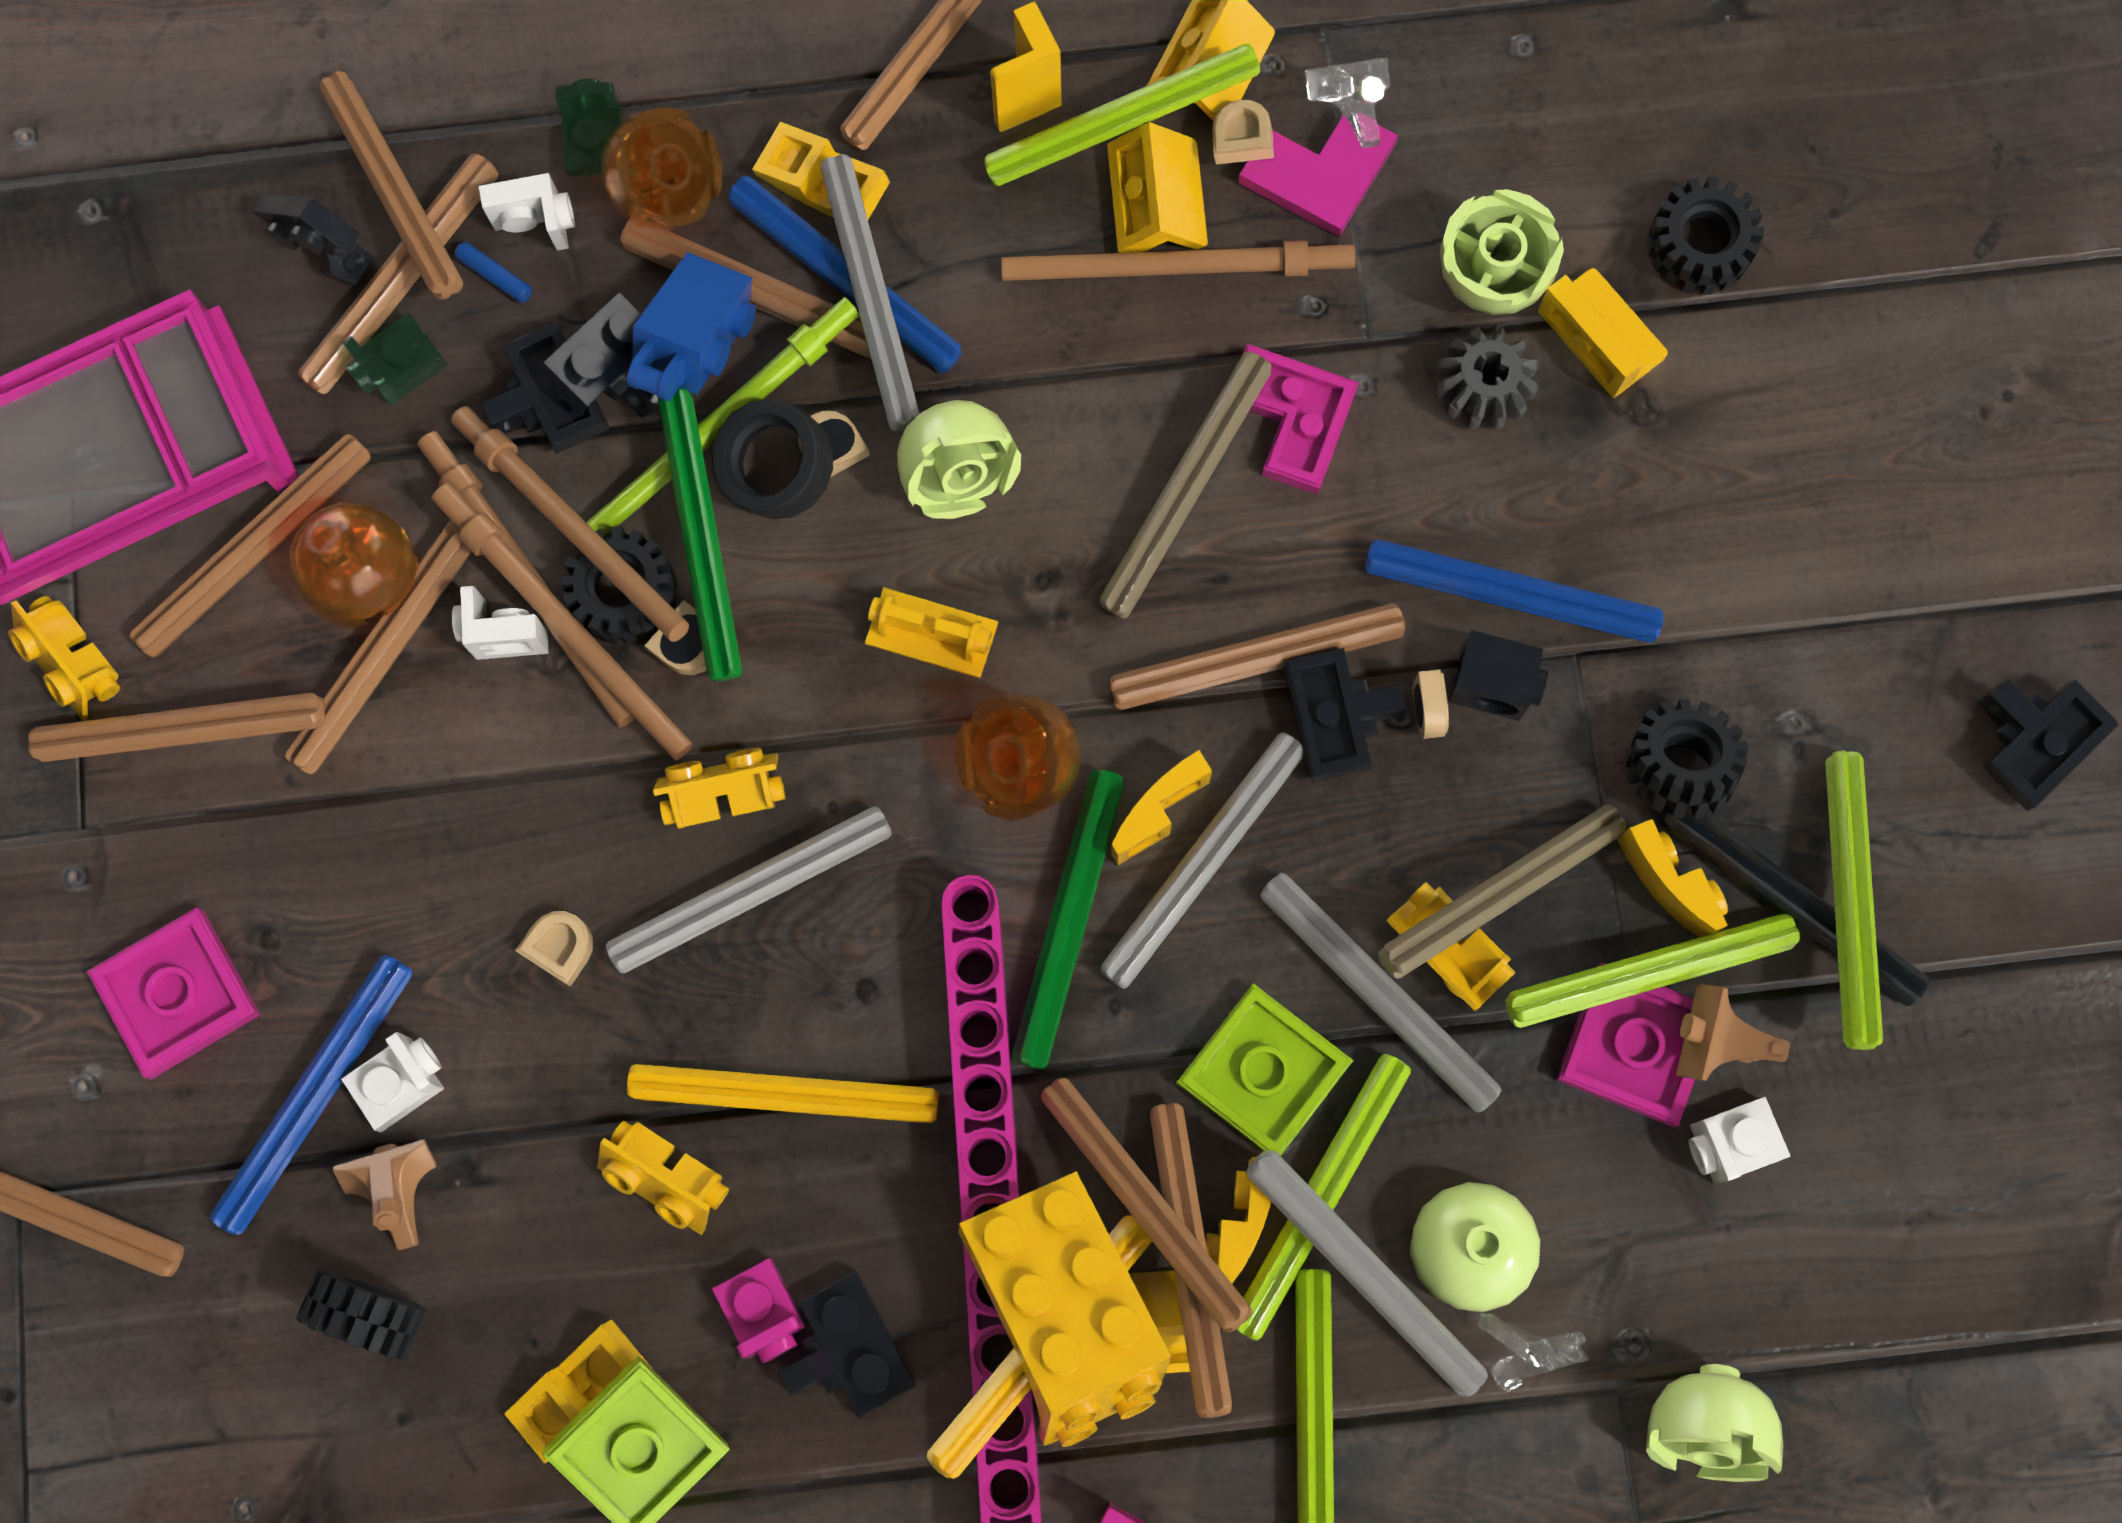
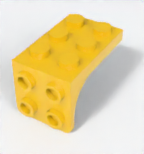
[958,1171,1171,1447]

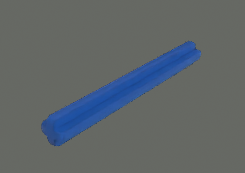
[728,176,962,373]
[1365,539,1664,643]
[210,954,412,1235]

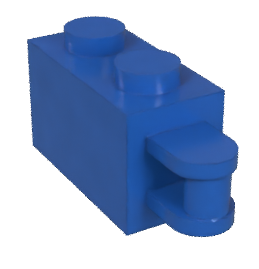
[627,252,756,402]

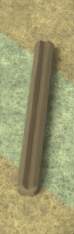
[1100,351,1272,619]
[1378,805,1627,978]

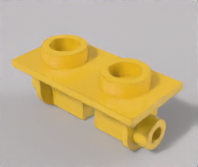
[865,587,999,679]
[8,596,120,721]
[653,747,786,829]
[1386,882,1516,1011]
[597,1121,729,1236]

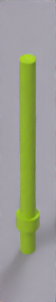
[586,297,860,536]

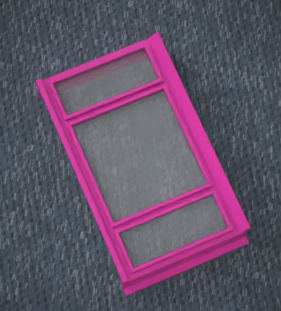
[0,289,299,606]

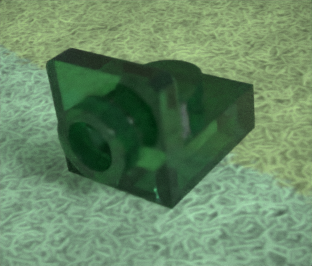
[555,79,626,177]
[342,313,448,406]

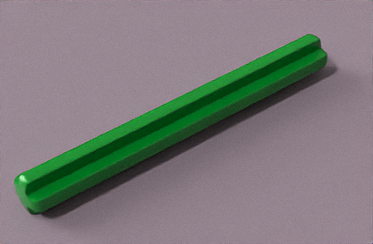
[658,388,742,682]
[1012,769,1125,1069]

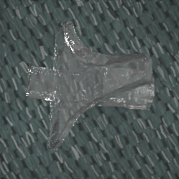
[1305,57,1391,148]
[1478,1313,1589,1392]

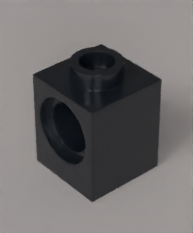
[1448,630,1549,721]

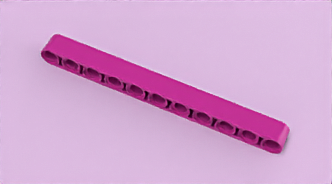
[942,875,1042,1523]

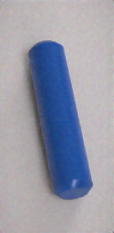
[454,241,533,303]

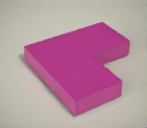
[1238,108,1398,238]
[1243,344,1359,495]

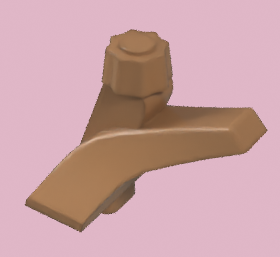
[1676,984,1790,1081]
[333,1139,436,1250]

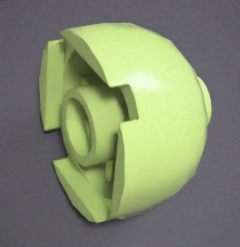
[1440,189,1564,315]
[897,400,1021,519]
[1410,1182,1540,1312]
[1646,1364,1783,1482]

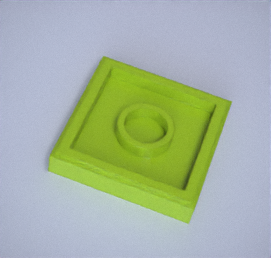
[1176,983,1354,1156]
[542,1355,730,1523]

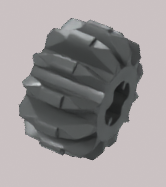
[1436,327,1539,431]

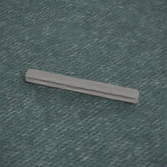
[820,154,920,432]
[1101,732,1305,989]
[606,807,891,973]
[1260,873,1502,1112]
[1246,1150,1488,1397]

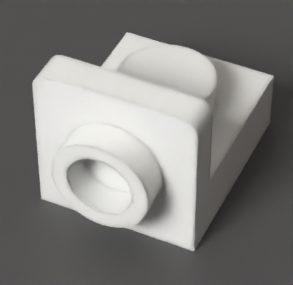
[479,173,575,251]
[452,586,549,660]
[341,1032,444,1132]
[1689,1097,1791,1185]

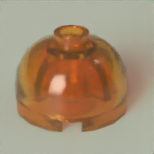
[601,107,723,230]
[289,502,418,627]
[955,694,1082,821]

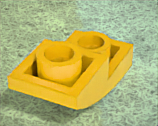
[1617,819,1728,937]
[1205,1157,1271,1283]

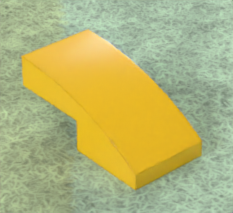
[752,122,890,220]
[1111,750,1212,866]
[504,1320,653,1464]

